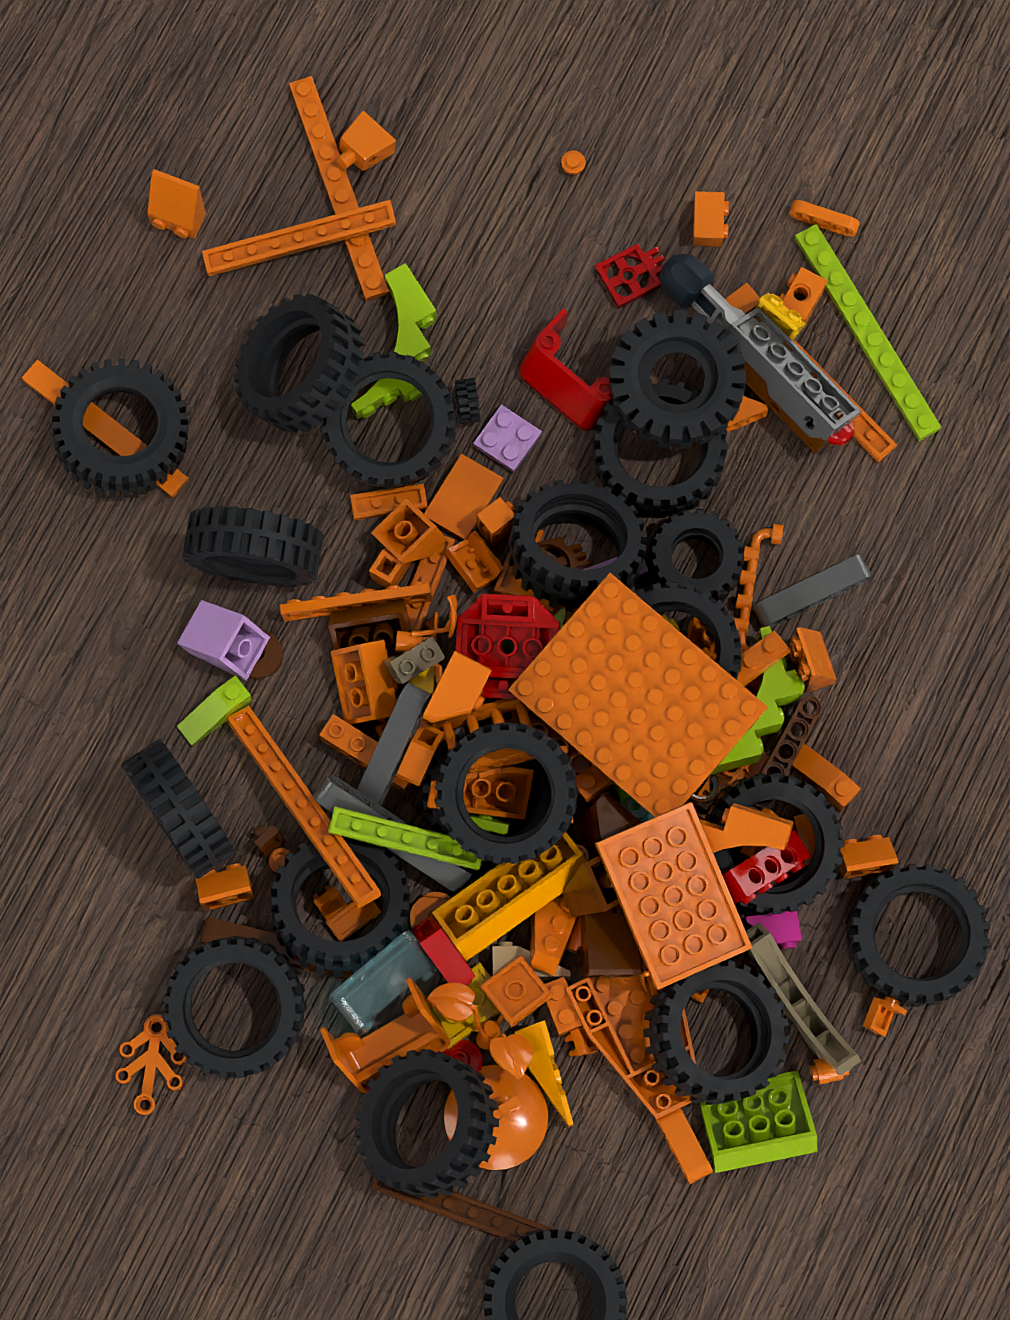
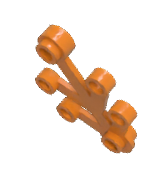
[115,1014,187,1115]

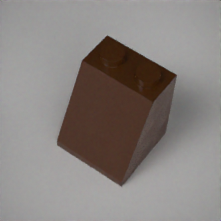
[562,855,620,917]
[581,909,641,978]

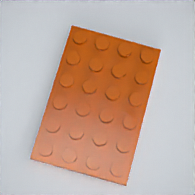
[595,802,752,990]

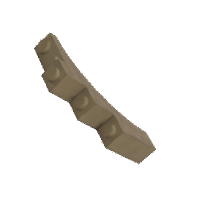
[746,922,861,1076]

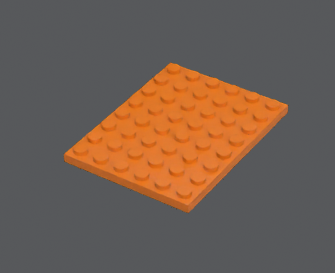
[508,573,768,817]

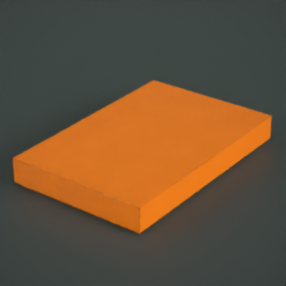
[424,454,504,541]

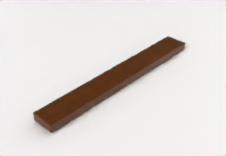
[370,1178,553,1242]

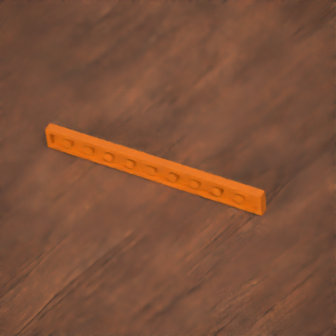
[289,76,389,301]
[576,630,790,803]
[227,706,381,909]

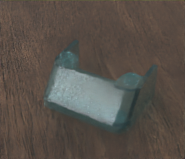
[329,930,437,1036]

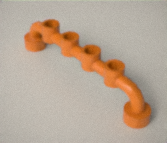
[734,524,783,651]

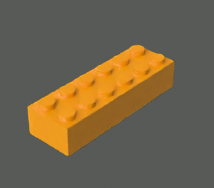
[432,832,587,961]

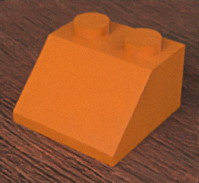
[371,498,447,564]
[839,835,898,880]
[196,863,255,912]

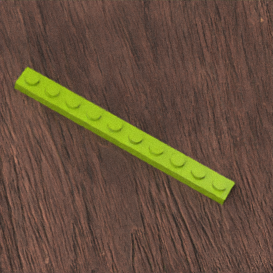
[795,224,941,441]

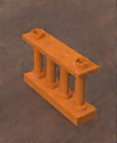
[432,698,535,774]

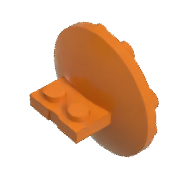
[444,1065,548,1170]

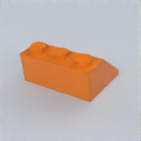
[330,640,397,724]

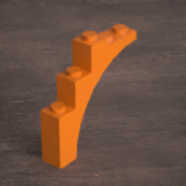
[699,803,794,853]

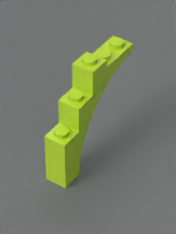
[351,263,437,420]
[710,626,805,775]

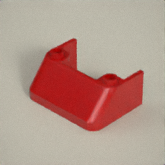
[519,308,613,431]

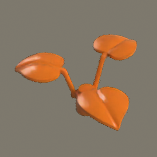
[395,595,457,690]
[427,982,535,1080]

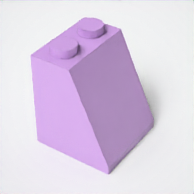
[177,600,270,681]

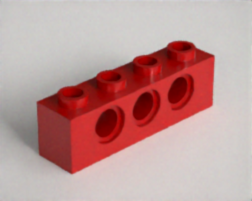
[722,830,811,905]

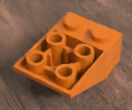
[788,627,836,693]

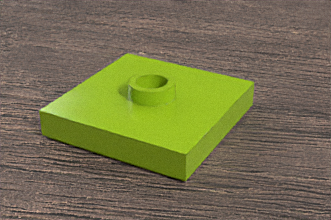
[469,813,511,835]

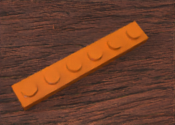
[280,582,433,622]

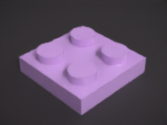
[473,405,542,473]

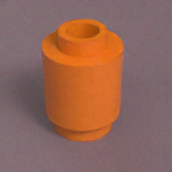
[809,1058,849,1085]

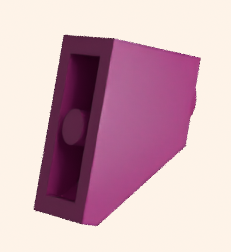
[744,911,802,950]

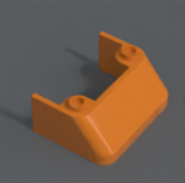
[423,651,493,723]
[320,978,450,1093]

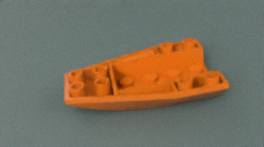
[565,953,696,1119]

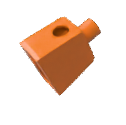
[337,111,396,171]

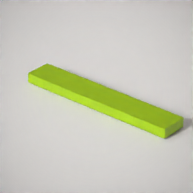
[328,807,482,870]

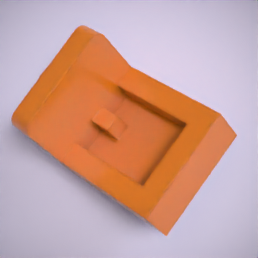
[863,996,907,1037]

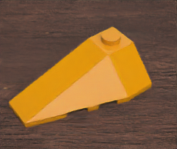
[514,1020,574,1128]

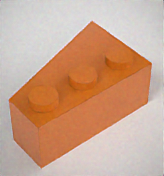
[530,893,578,976]

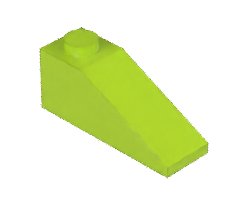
[177,675,253,746]

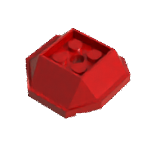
[456,594,561,699]

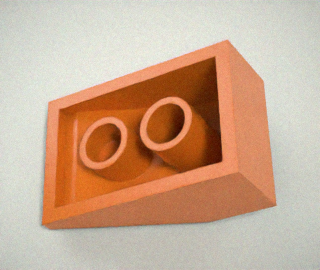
[148,169,206,239]

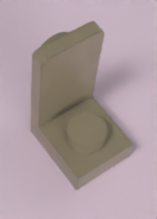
[384,637,445,684]

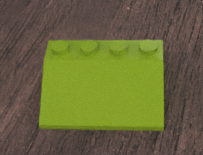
[699,1070,817,1173]

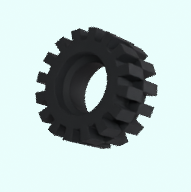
[455,378,481,424]

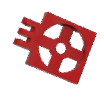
[595,243,665,309]

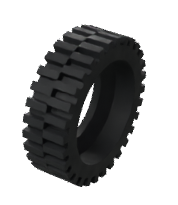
[52,358,188,498]
[484,1229,628,1320]

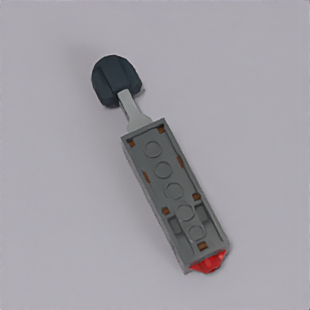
[660,254,861,454]

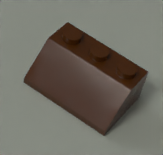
[328,599,411,658]

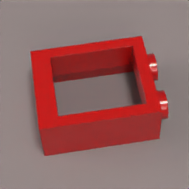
[411,915,476,986]

